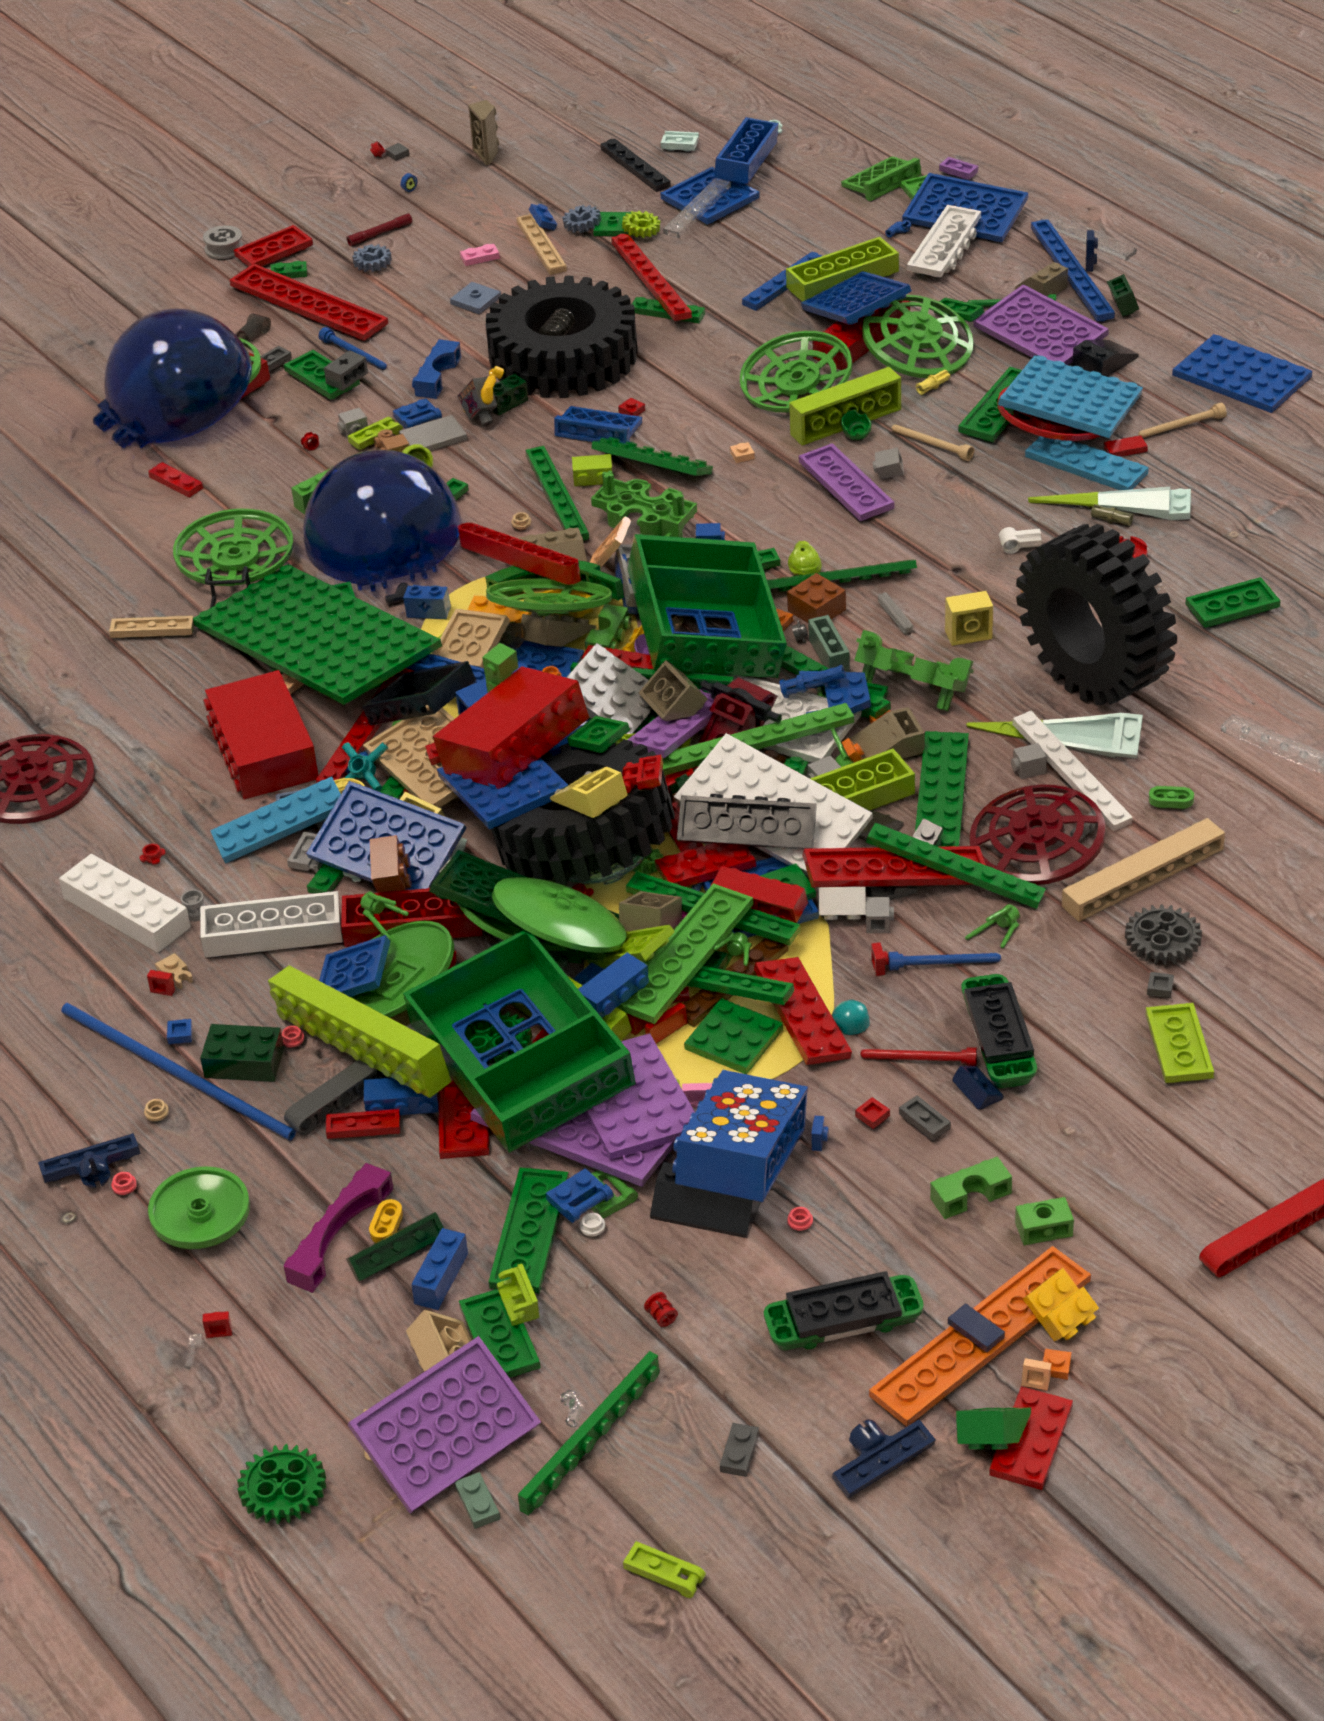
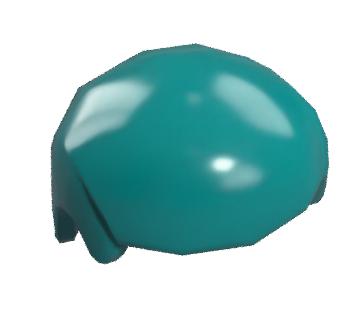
[832,999,870,1035]

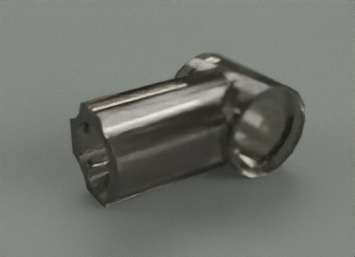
[236,313,271,342]

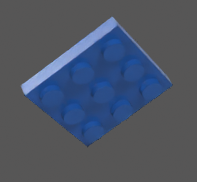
[319,935,391,998]

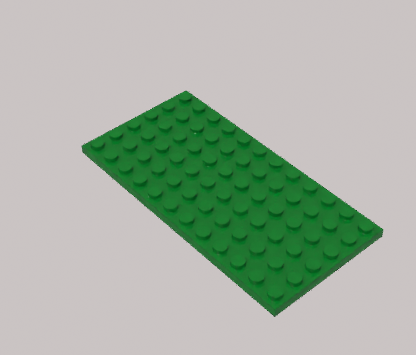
[193,564,442,705]

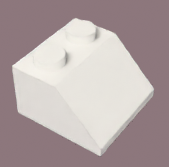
[818,887,866,920]

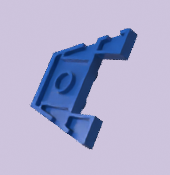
[799,671,871,714]

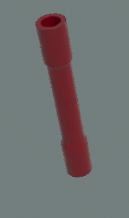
[346,213,413,246]

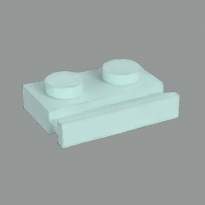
[661,131,699,152]

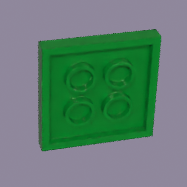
[684,998,783,1074]

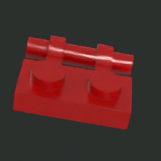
[622,755,663,793]

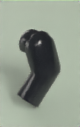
[385,583,409,606]

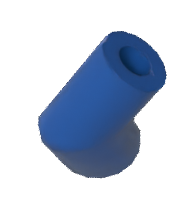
[885,220,911,238]

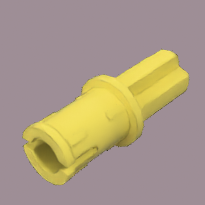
[916,370,950,395]

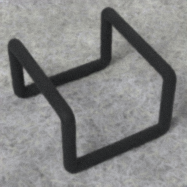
[205,566,250,608]

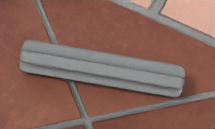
[878,592,914,634]

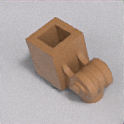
[374,429,410,466]

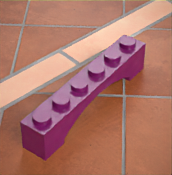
[284,1163,394,1293]

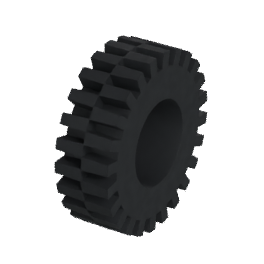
[485,276,638,398]
[1016,524,1177,705]
[491,740,675,885]

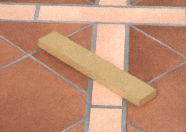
[516,214,567,275]

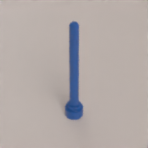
[318,327,387,370]
[888,952,1001,971]

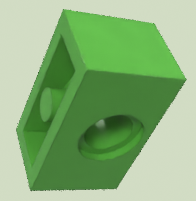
[1015,1197,1074,1246]

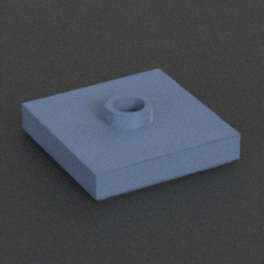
[450,282,501,314]

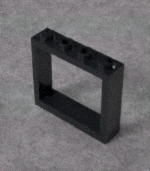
[362,661,476,725]

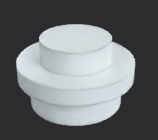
[580,1213,605,1237]

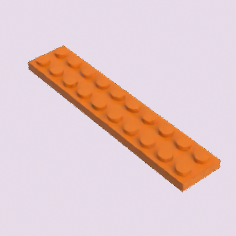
[869,1246,1091,1427]

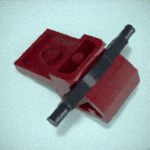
[698,677,782,744]

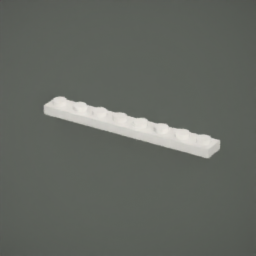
[1012,711,1133,832]

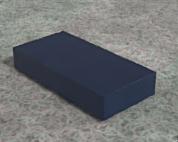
[948,1303,1005,1352]

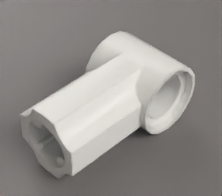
[999,527,1042,554]

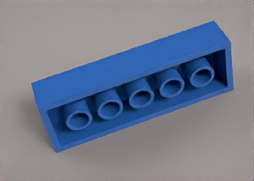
[714,117,779,184]

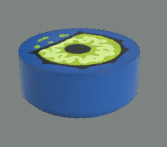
[400,173,418,192]

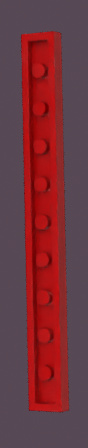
[611,234,692,321]
[316,668,414,783]

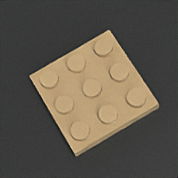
[432,609,510,668]

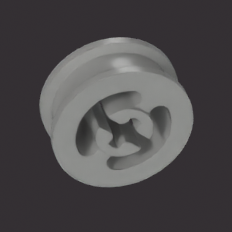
[203,226,243,259]

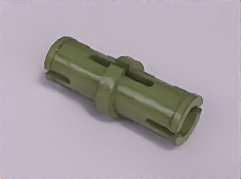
[1091,504,1134,527]

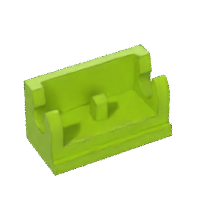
[497,1264,540,1326]

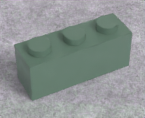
[808,615,850,672]

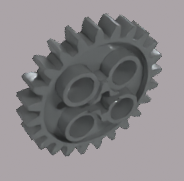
[1125,904,1202,965]

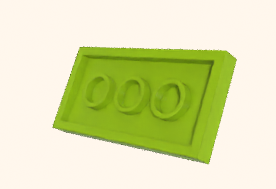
[587,925,675,968]
[1145,1003,1214,1083]

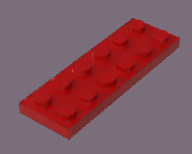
[754,957,852,1065]

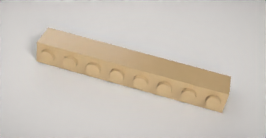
[1062,818,1225,922]

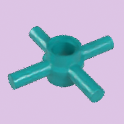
[342,742,389,792]

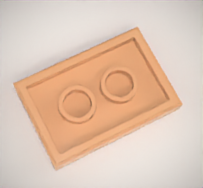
[590,516,631,569]

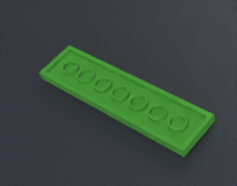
[617,883,753,1024]

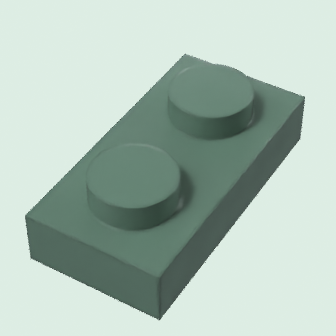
[454,1472,500,1529]

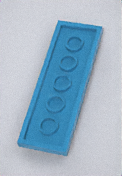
[1025,436,1149,490]
[210,777,341,864]

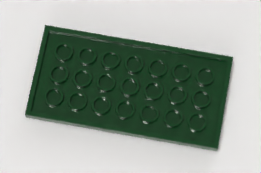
[429,850,619,962]

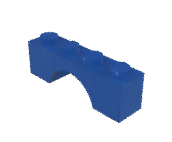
[412,339,461,399]

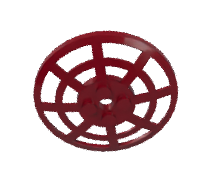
[0,734,95,824]
[969,784,1106,885]

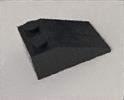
[1072,340,1139,377]

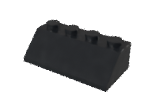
[650,1162,761,1238]

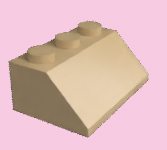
[406,1310,472,1372]

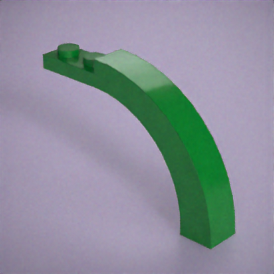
[485,560,624,601]

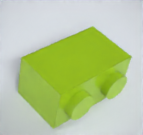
[572,454,612,487]

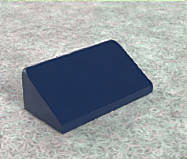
[952,1066,1004,1109]

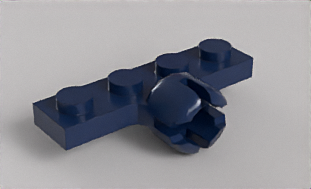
[38,1133,141,1188]
[832,1419,936,1498]

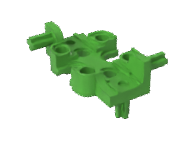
[591,471,697,537]
[854,630,974,711]

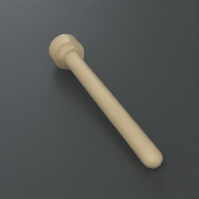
[1138,402,1227,438]
[892,425,975,461]

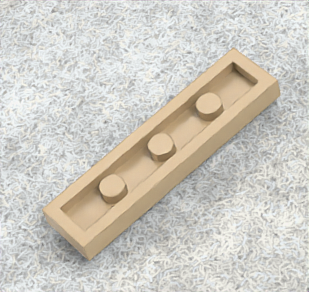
[109,616,194,638]

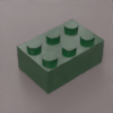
[200,1024,284,1082]

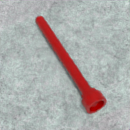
[860,1047,977,1066]

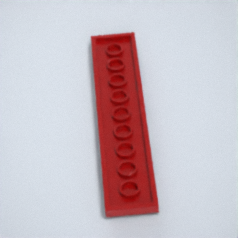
[230,264,389,341]

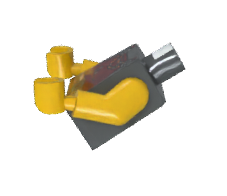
[457,366,504,426]

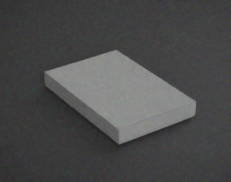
[399,415,467,451]

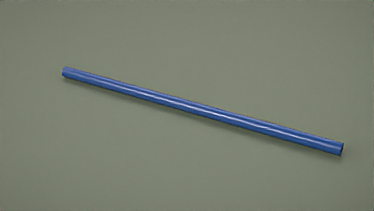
[61,1003,296,1141]

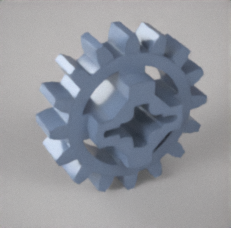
[562,205,601,233]
[352,244,392,272]

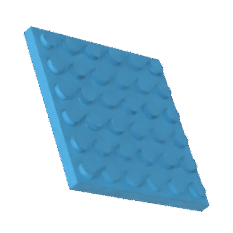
[998,356,1143,438]

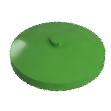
[148,1166,250,1249]

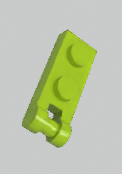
[348,417,403,450]
[623,1541,706,1598]

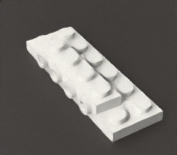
[907,205,981,277]

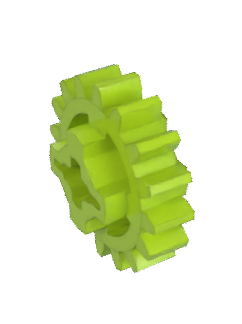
[622,211,661,238]

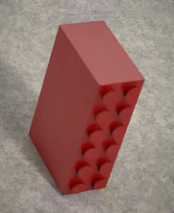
[432,666,589,789]
[203,670,319,800]

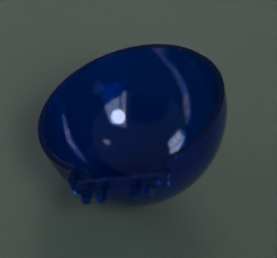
[93,308,252,448]
[303,450,462,592]

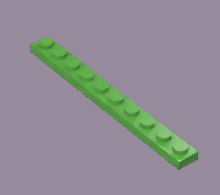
[663,703,854,776]

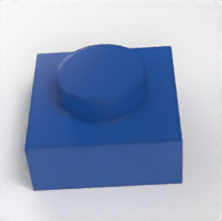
[167,1019,193,1044]
[811,1115,829,1151]

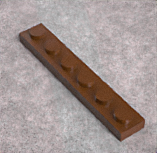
[683,938,788,1027]

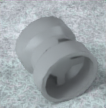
[181,889,205,922]

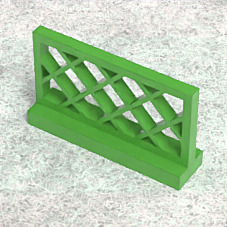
[841,156,922,201]

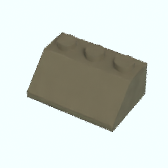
[468,100,499,166]
[519,528,587,562]
[639,660,708,721]

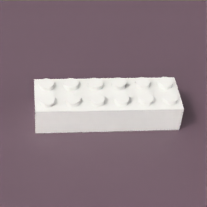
[59,854,191,953]
[201,891,343,958]

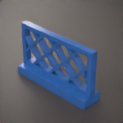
[554,406,642,443]

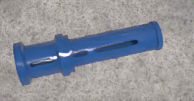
[779,665,846,698]

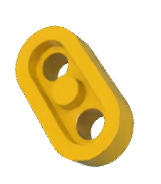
[369,1199,403,1243]

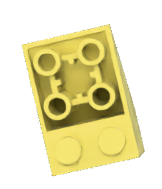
[550,767,628,818]

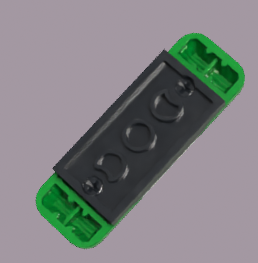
[961,974,1037,1088]
[764,1271,924,1351]

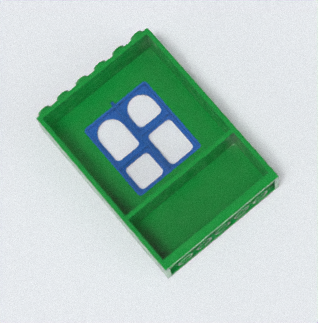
[627,534,787,678]
[403,930,636,1153]

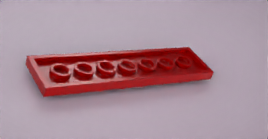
[802,846,986,887]

